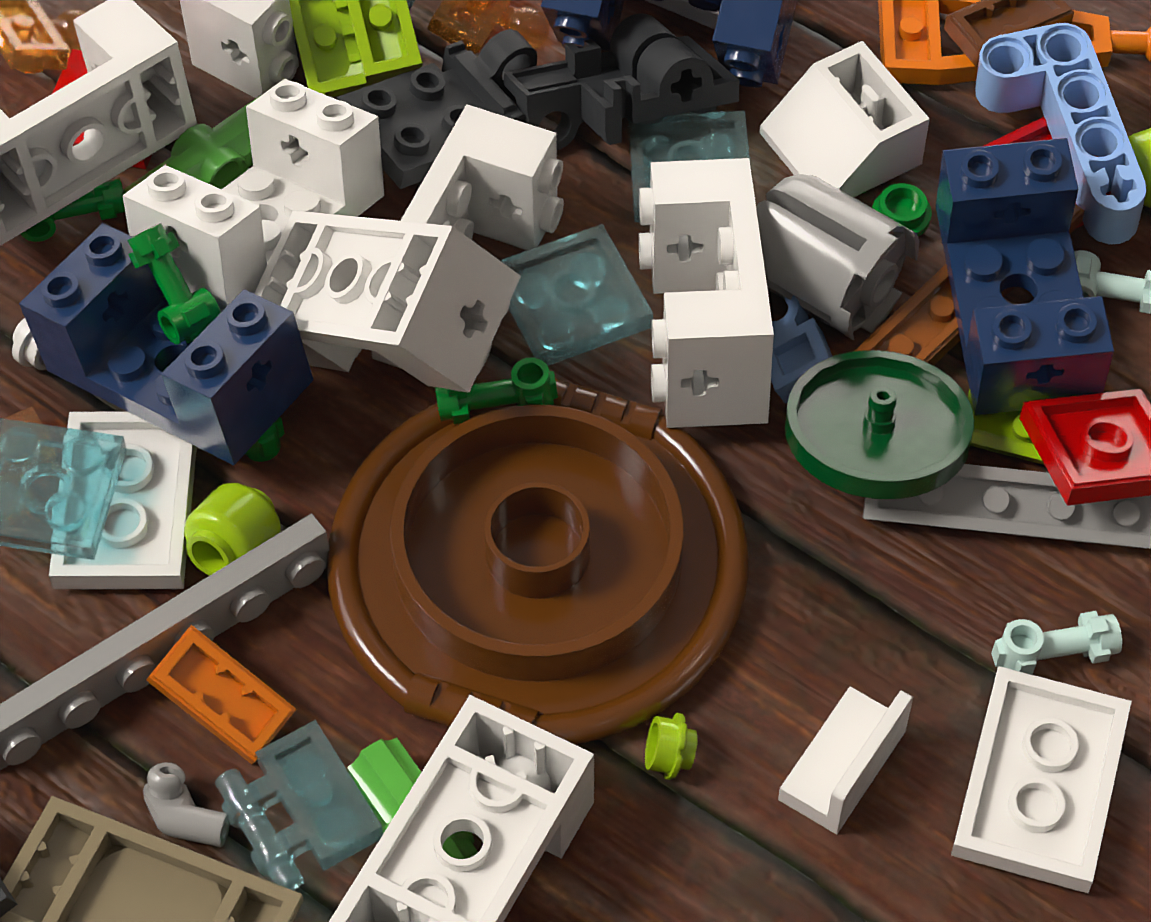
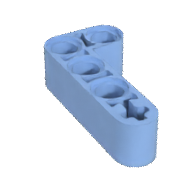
[975,23,1146,244]

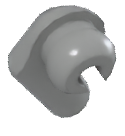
[143,762,230,847]

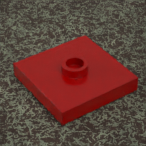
[1019,389,1151,506]

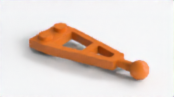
[878,0,1151,85]

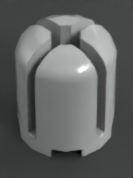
[756,174,920,340]

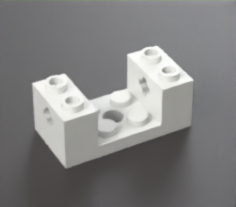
[0,0,197,246]
[180,0,299,98]
[123,79,384,312]
[372,104,564,369]
[639,158,774,428]
[254,211,521,392]
[329,695,594,922]

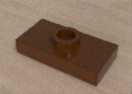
[944,0,1074,67]

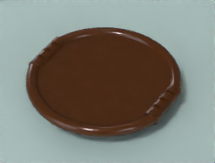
[327,378,749,745]

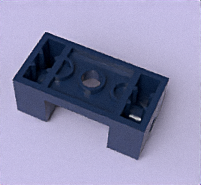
[541,0,798,88]
[936,138,1114,415]
[19,223,314,465]

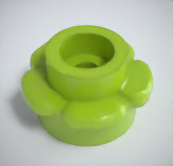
[645,713,697,780]

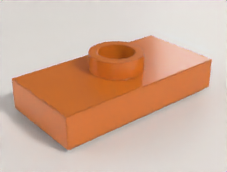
[146,625,297,765]

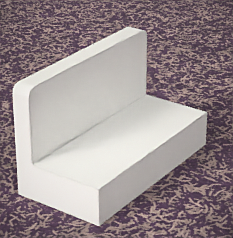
[778,687,913,834]

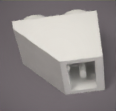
[760,41,929,197]

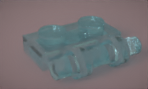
[215,720,383,891]

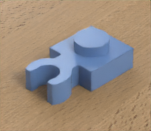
[771,295,832,404]

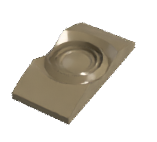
[0,796,304,922]

